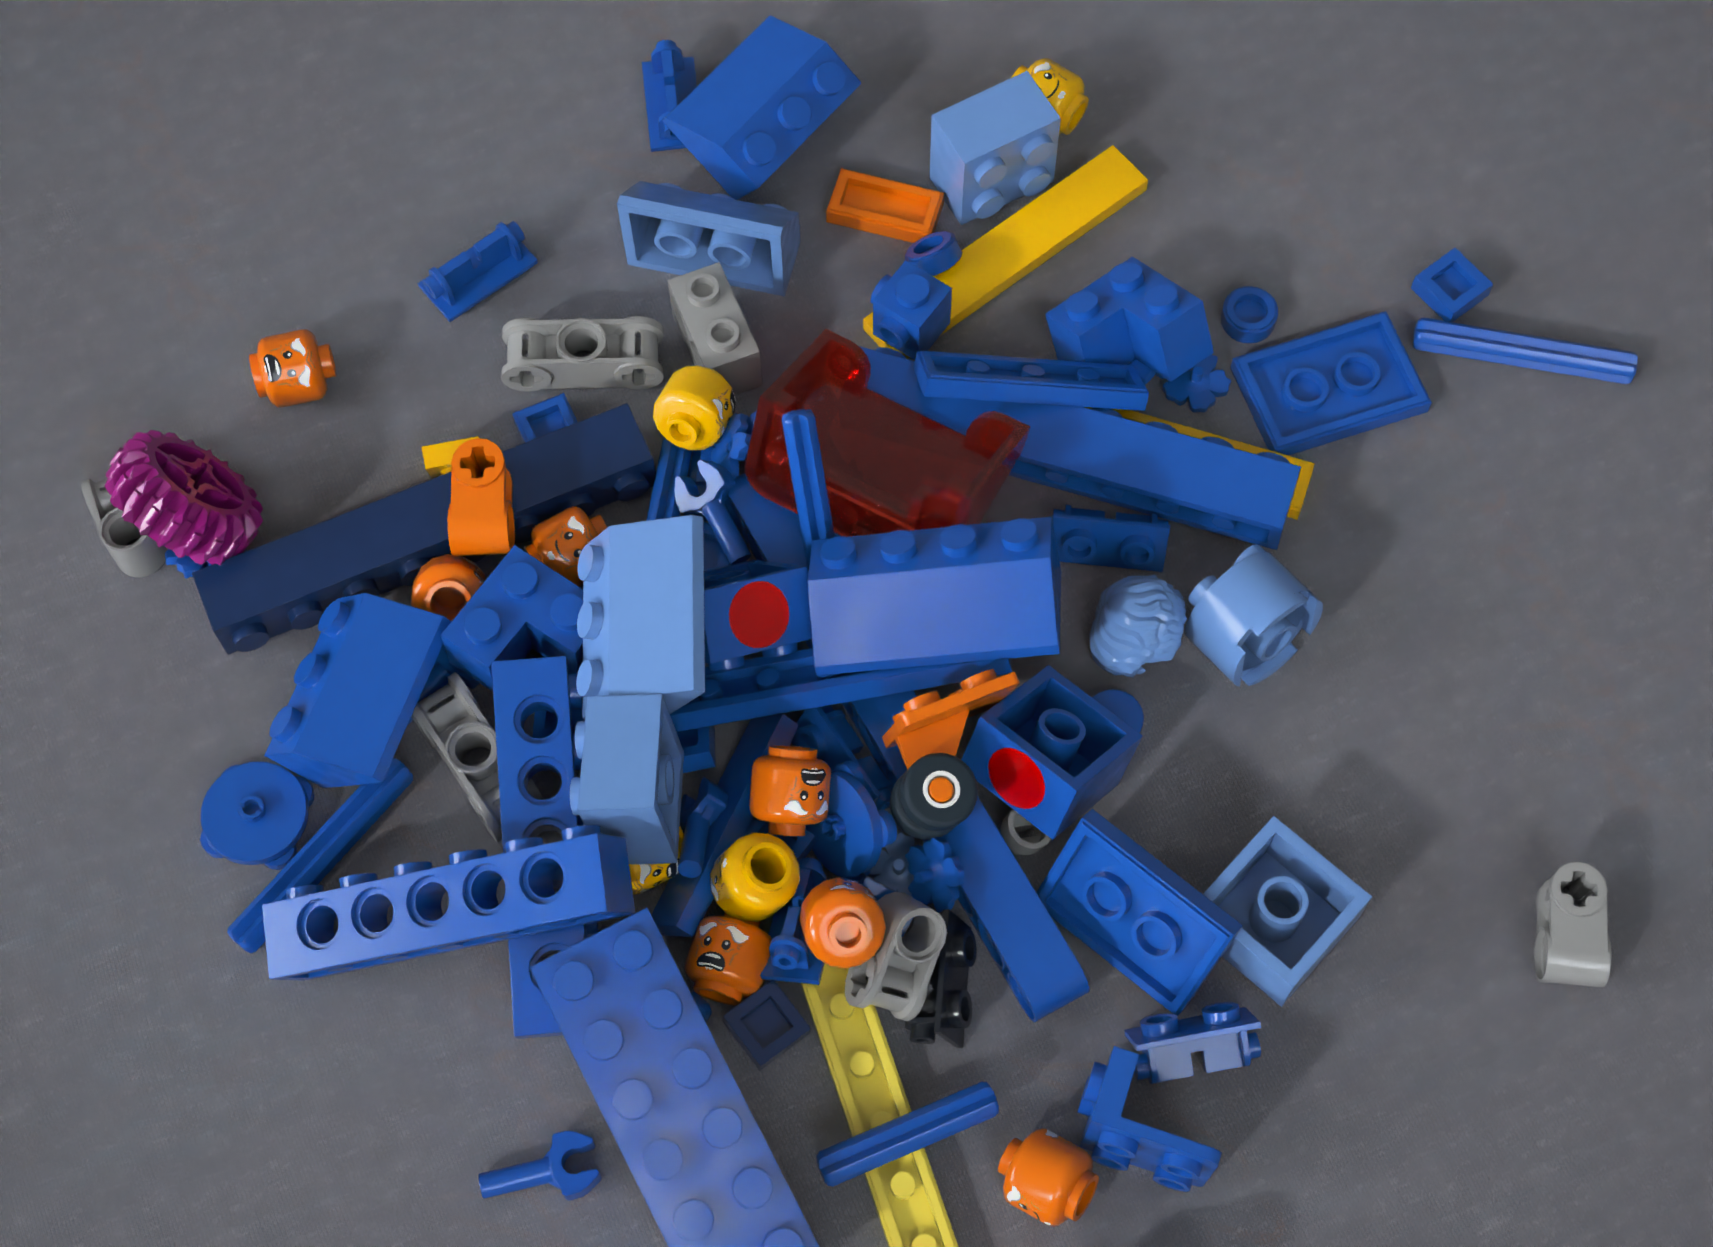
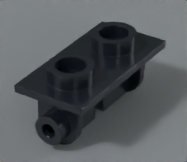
[905,909,977,1048]

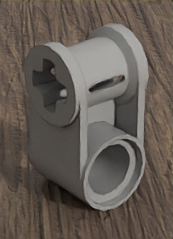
[81,478,167,578]
[1534,862,1612,987]
[845,892,947,1021]

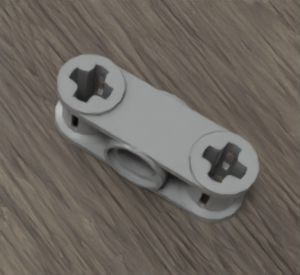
[501,316,664,392]
[411,672,544,843]

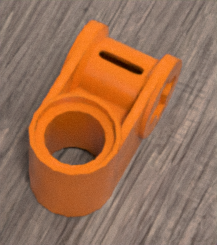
[447,438,515,556]

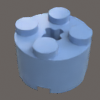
[1185,544,1323,687]

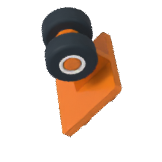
[882,669,1020,840]

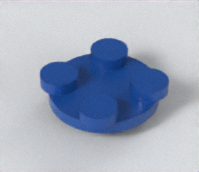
[806,761,897,881]
[200,762,314,870]

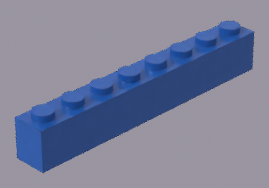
[837,346,1301,550]

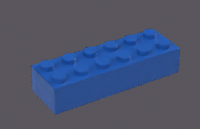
[530,907,820,1247]

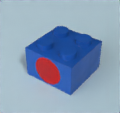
[704,560,812,671]
[961,665,1143,840]

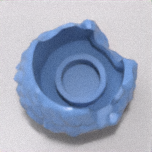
[1089,574,1187,678]

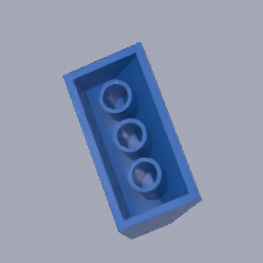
[807,517,1061,676]

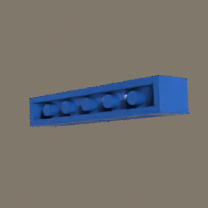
[491,656,599,1039]
[262,825,635,981]

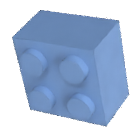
[929,71,1061,225]
[570,694,684,864]
[1203,816,1372,1007]

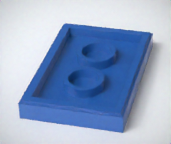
[1230,311,1432,456]
[1036,809,1243,1016]

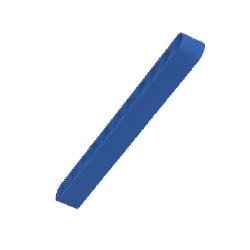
[725,460,1090,1022]

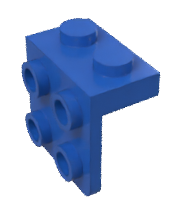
[1077,1046,1222,1192]

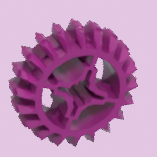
[104,430,263,565]

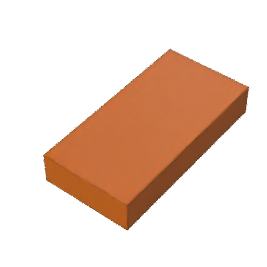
[826,168,944,243]

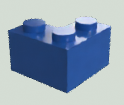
[1045,256,1214,382]
[441,545,583,692]

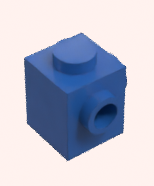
[870,260,952,360]

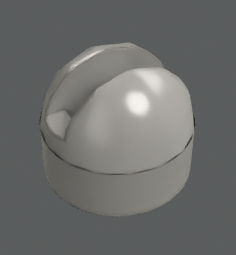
[1000,809,1051,856]

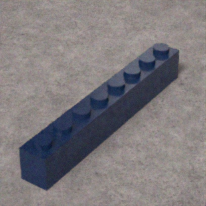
[192,403,656,655]

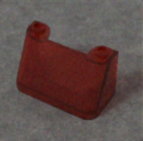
[745,329,1031,537]

